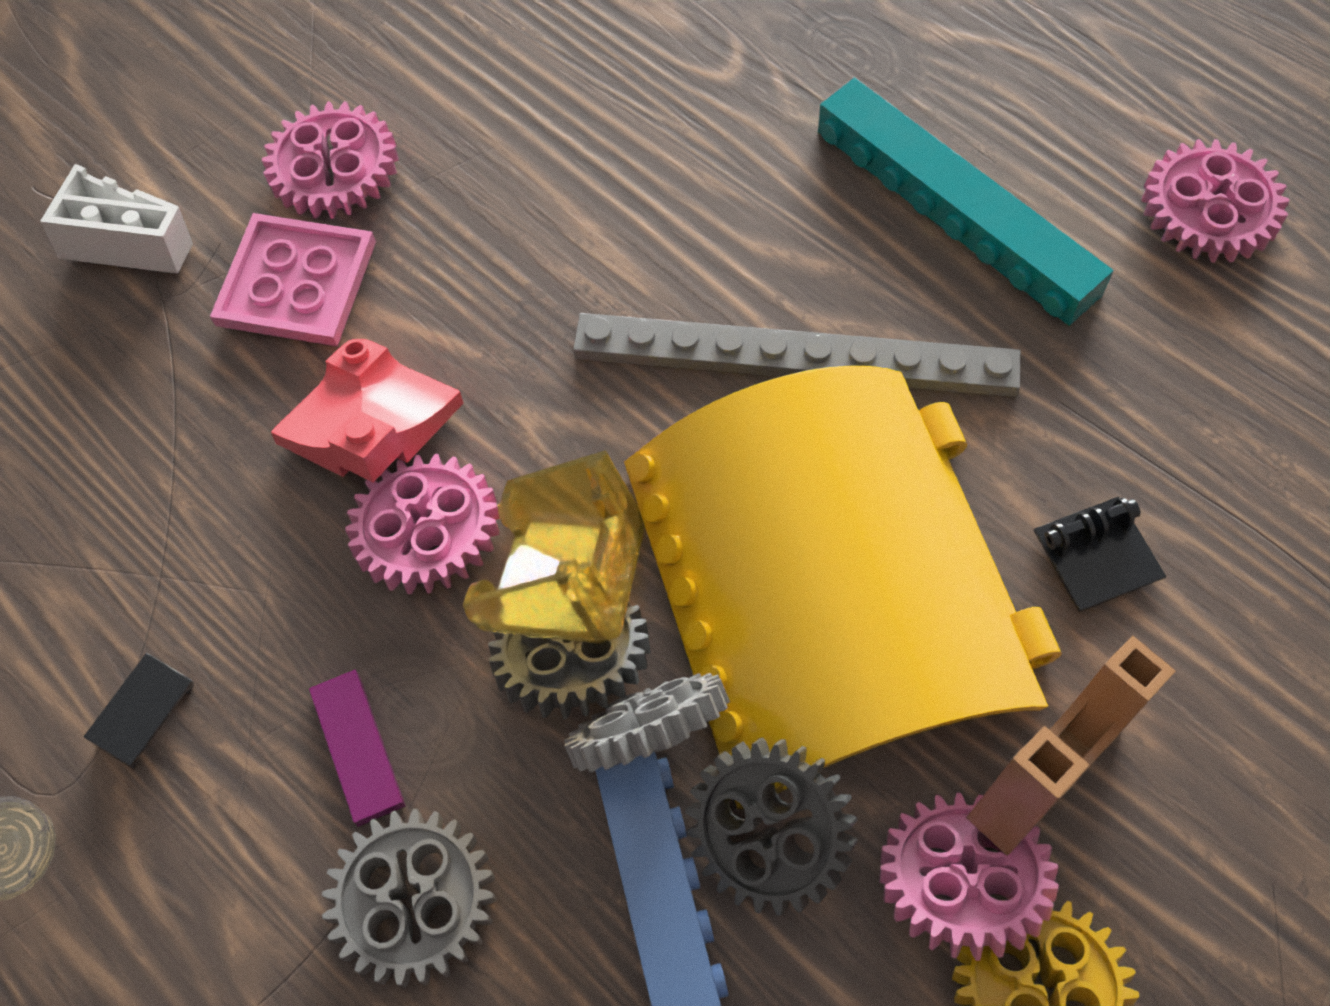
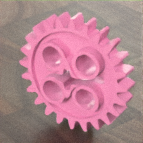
[262,102,399,219]
[1141,139,1289,263]
[345,454,500,594]
[880,793,1059,961]

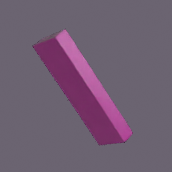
[309,669,406,827]

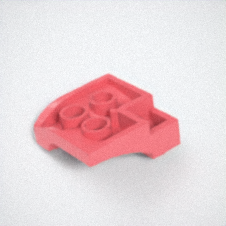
[271,339,464,482]

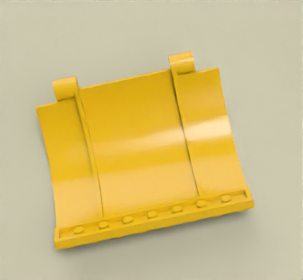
[624,366,1062,809]

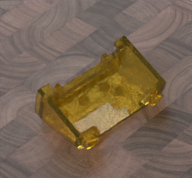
[462,450,644,644]

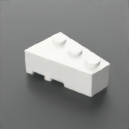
[40,164,193,274]

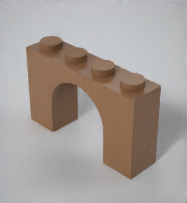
[966,635,1176,856]

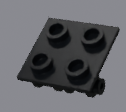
[1033,496,1167,612]

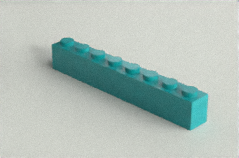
[818,77,1114,326]

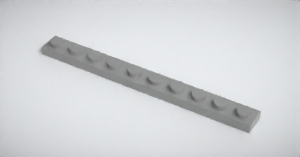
[573,313,1020,397]

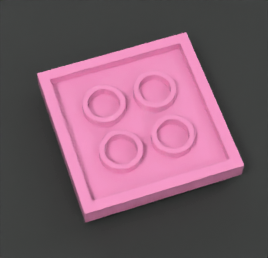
[210,213,376,347]

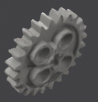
[564,673,730,772]
[322,809,497,988]

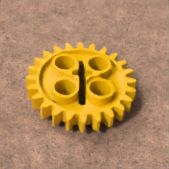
[952,900,1139,1006]

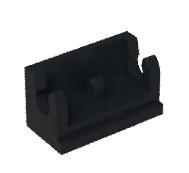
[83,653,194,769]

